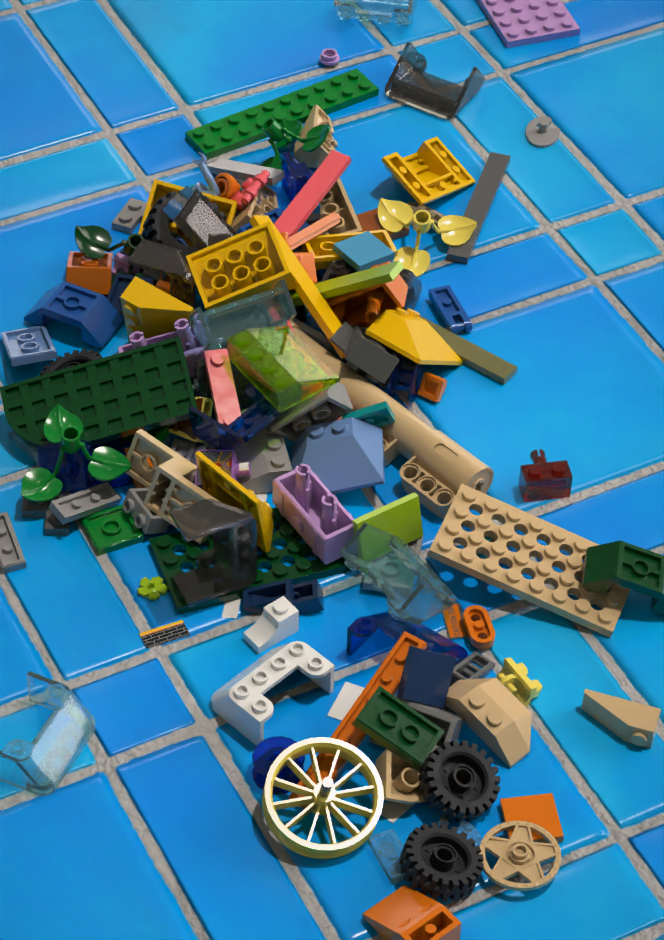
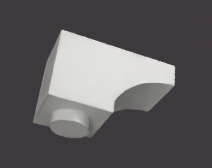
[243,596,299,654]

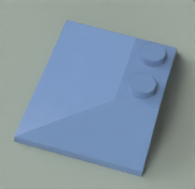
[291,417,385,494]

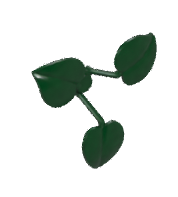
[75,225,178,286]

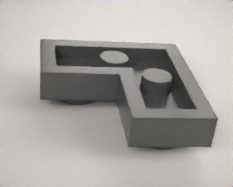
[22,494,71,536]

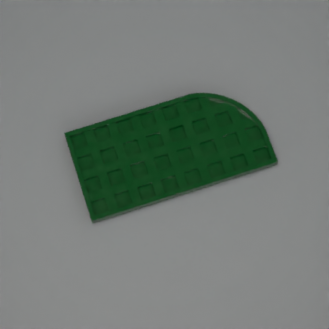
[0,336,200,453]

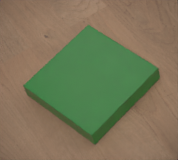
[80,504,144,556]

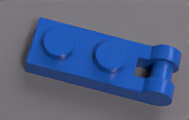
[428,285,472,335]

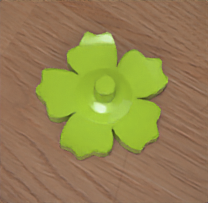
[137,576,168,600]

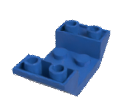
[24,281,124,349]

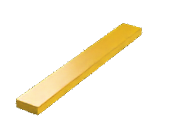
[249,215,345,359]

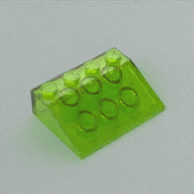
[226,325,340,413]

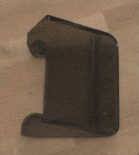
[385,42,485,120]

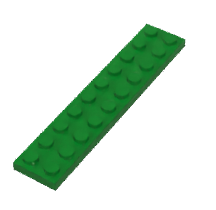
[185,68,379,160]

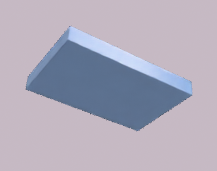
[1,325,57,367]

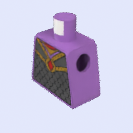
[195,450,252,490]

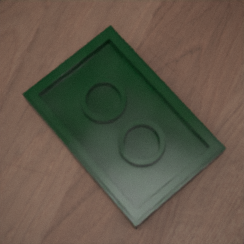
[352,686,445,770]

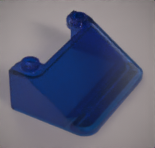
[346,610,468,666]

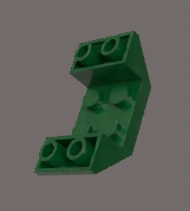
[581,540,664,615]

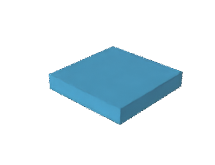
[333,231,395,272]

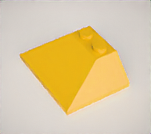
[381,136,476,206]
[365,308,463,366]
[195,451,274,553]

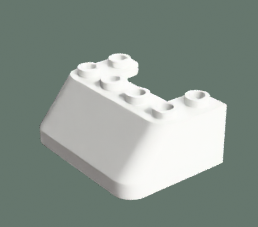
[211,641,335,749]

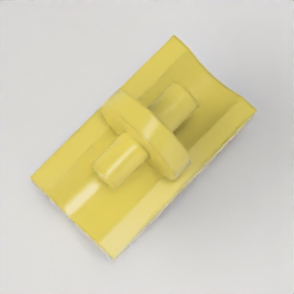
[496,657,542,707]

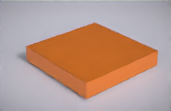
[499,793,564,843]

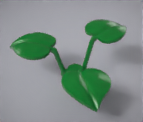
[261,118,331,170]
[21,404,131,502]

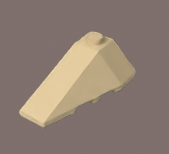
[294,104,338,168]
[230,184,278,236]
[375,748,462,804]

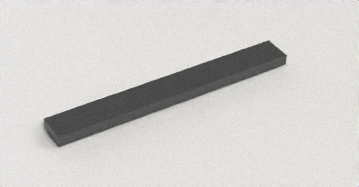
[447,152,511,264]

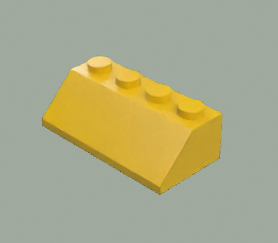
[301,230,398,271]

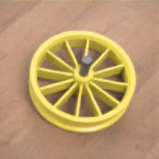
[262,737,384,859]

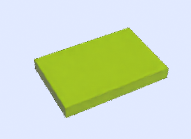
[352,492,423,564]

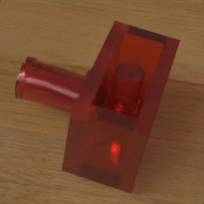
[518,449,573,502]

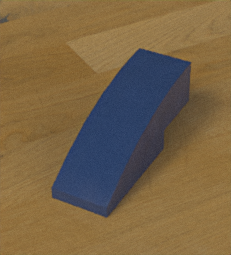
[243,578,324,614]

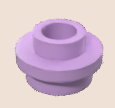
[320,48,339,66]

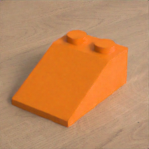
[66,251,113,297]

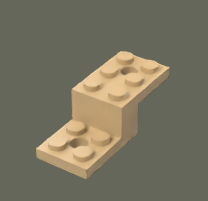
[126,429,221,544]

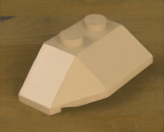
[445,678,532,768]

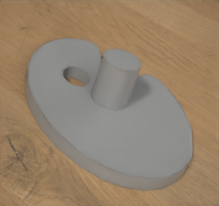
[526,116,560,148]

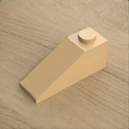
[582,689,661,748]

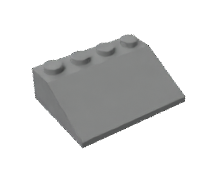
[206,405,293,494]

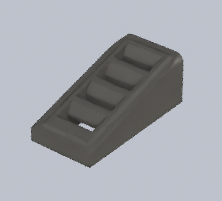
[449,651,496,687]

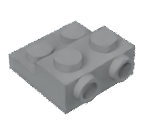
[123,488,172,534]

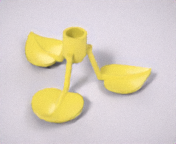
[378,198,477,279]

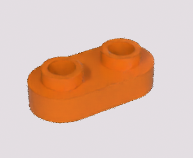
[463,605,495,649]

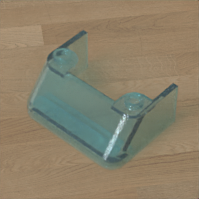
[188,279,297,350]
[0,671,96,796]

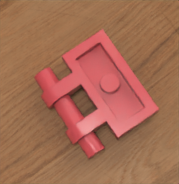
[230,170,270,213]

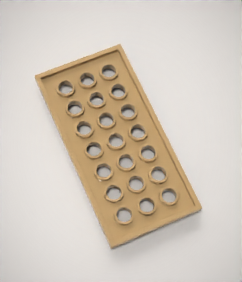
[427,484,630,638]

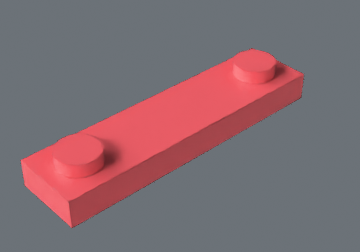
[203,349,245,438]

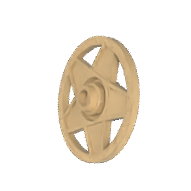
[479,821,561,891]

